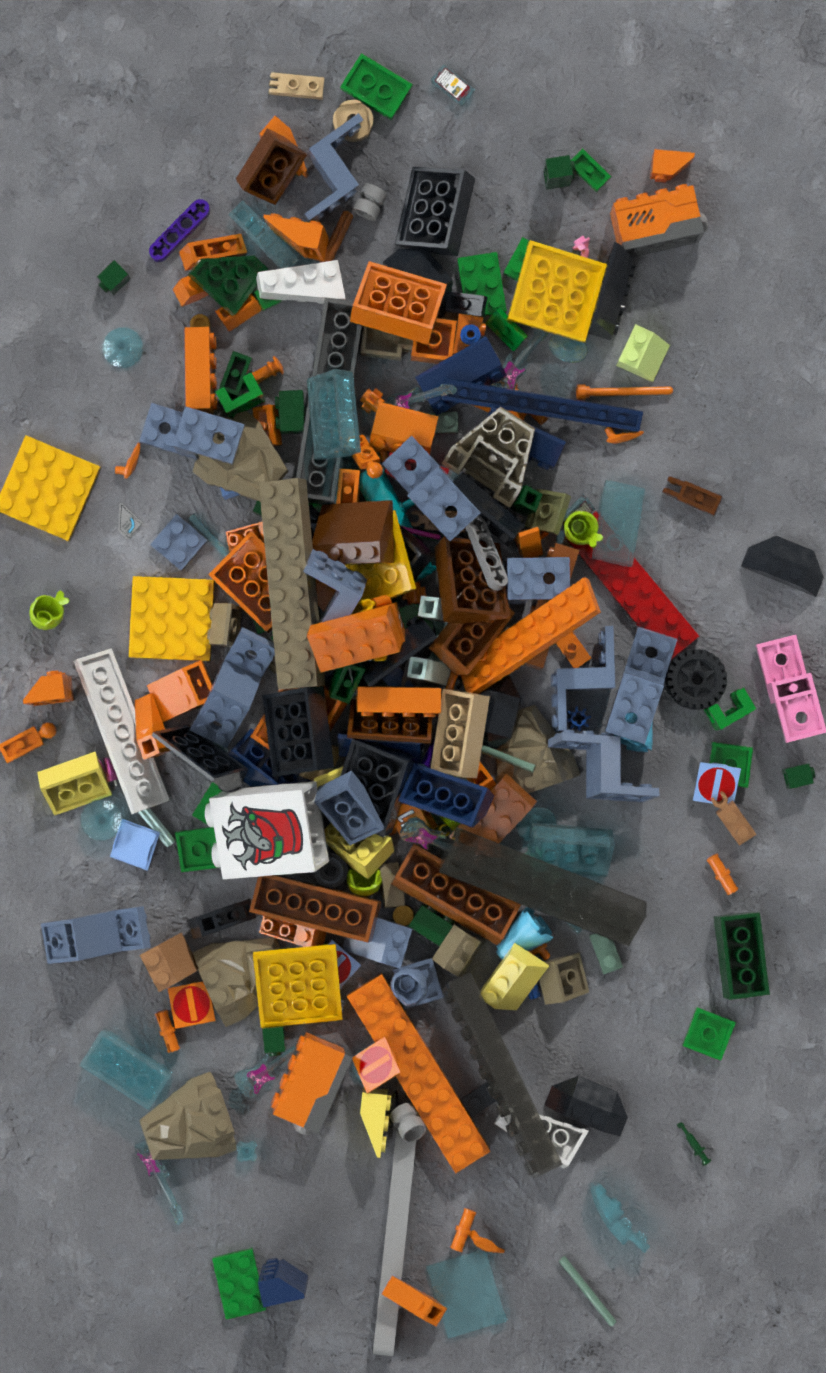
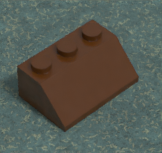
[236,128,307,205]

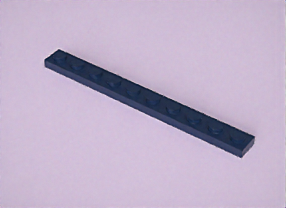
[441,378,643,432]

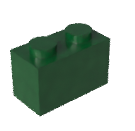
[543,155,576,190]
[219,351,254,398]
[275,390,305,434]
[327,661,366,704]
[409,905,455,946]

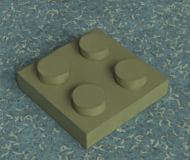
[525,489,571,535]

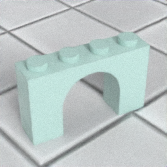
[407,596,451,686]

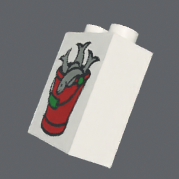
[205,781,329,879]

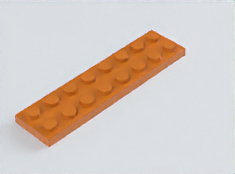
[461,577,601,694]

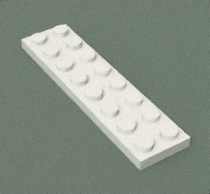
[73,648,169,814]

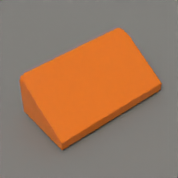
[215,293,262,331]
[253,404,282,446]

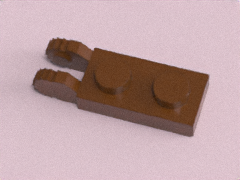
[662,476,722,516]

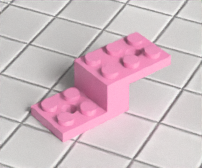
[756,635,826,743]

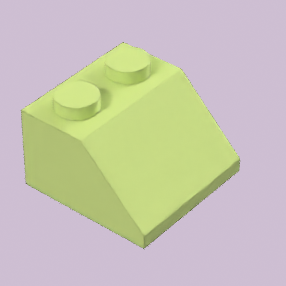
[616,324,670,382]

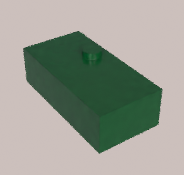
[713,911,770,1000]

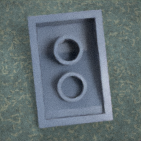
[314,771,384,845]
[342,918,412,969]

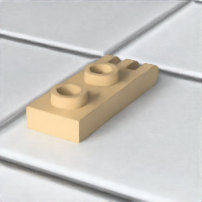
[269,73,325,100]

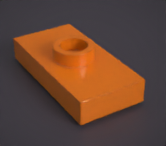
[555,631,591,668]

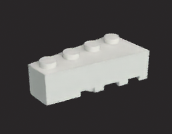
[256,260,346,304]
[494,1103,589,1169]

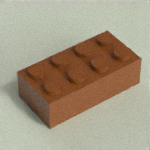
[429,608,515,675]
[449,774,537,864]

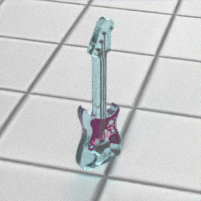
[489,329,549,389]
[386,384,457,410]
[400,817,477,868]
[234,1040,298,1098]
[135,1140,184,1225]

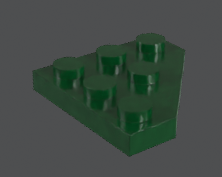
[188,255,269,316]

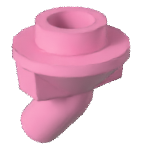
[572,236,590,258]

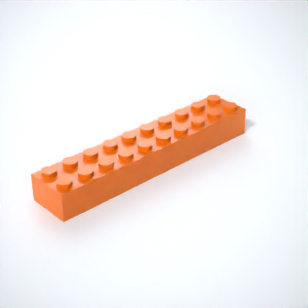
[347,973,491,1174]

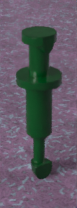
[677,1122,712,1166]

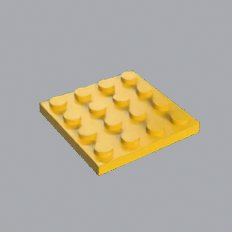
[507,240,607,343]
[0,435,101,541]
[345,510,416,615]
[129,576,215,661]
[253,944,343,1028]

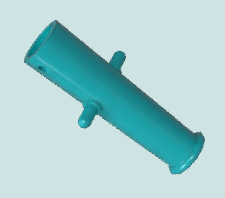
[359,464,436,582]

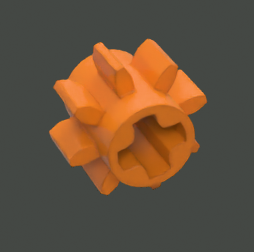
[360,388,385,413]
[402,582,426,605]

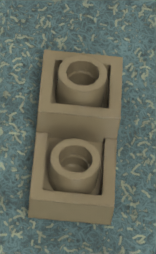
[378,862,405,909]

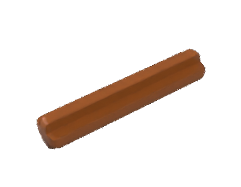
[319,211,353,263]

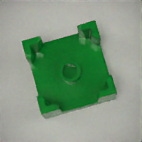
[215,373,265,419]
[703,688,756,731]

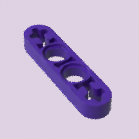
[149,199,210,262]

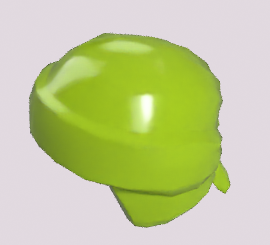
[564,511,603,548]
[29,590,70,630]
[347,868,382,897]

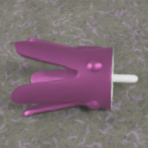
[99,758,118,786]

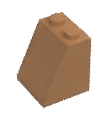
[140,932,199,992]

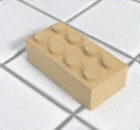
[431,689,490,778]

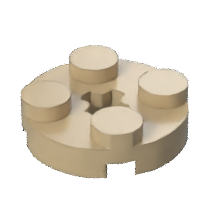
[333,100,373,142]

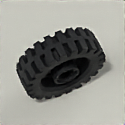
[665,649,727,710]

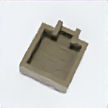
[360,326,413,361]

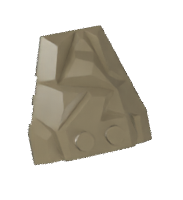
[442,407,535,508]
[193,411,289,502]
[496,705,580,793]
[193,937,281,1027]
[139,1071,237,1160]

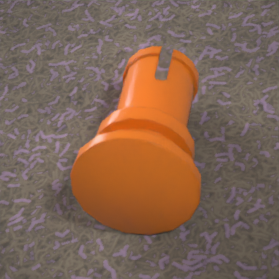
[252,356,284,384]

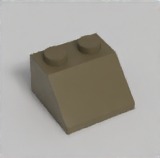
[207,603,243,647]
[432,925,483,977]
[539,952,589,1005]

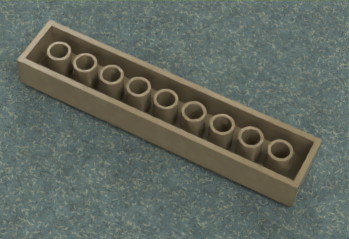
[259,478,325,690]

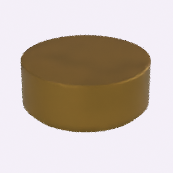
[190,314,211,328]
[393,905,413,926]

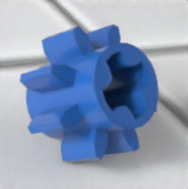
[567,706,591,732]

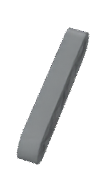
[465,515,508,591]

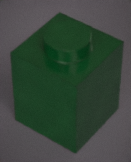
[97,260,131,296]
[508,485,542,516]
[782,763,816,789]
[262,1026,286,1056]

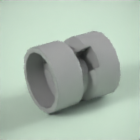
[352,183,388,221]
[390,1103,427,1143]

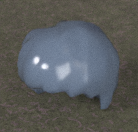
[391,968,428,1006]

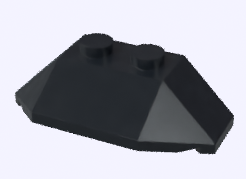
[383,249,453,319]
[741,535,824,597]
[479,675,521,750]
[544,1076,628,1136]

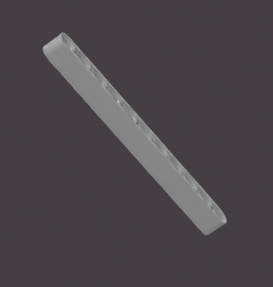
[373,1129,416,1356]

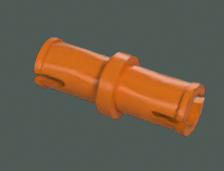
[706,854,739,895]
[155,1009,180,1053]
[450,1208,477,1252]

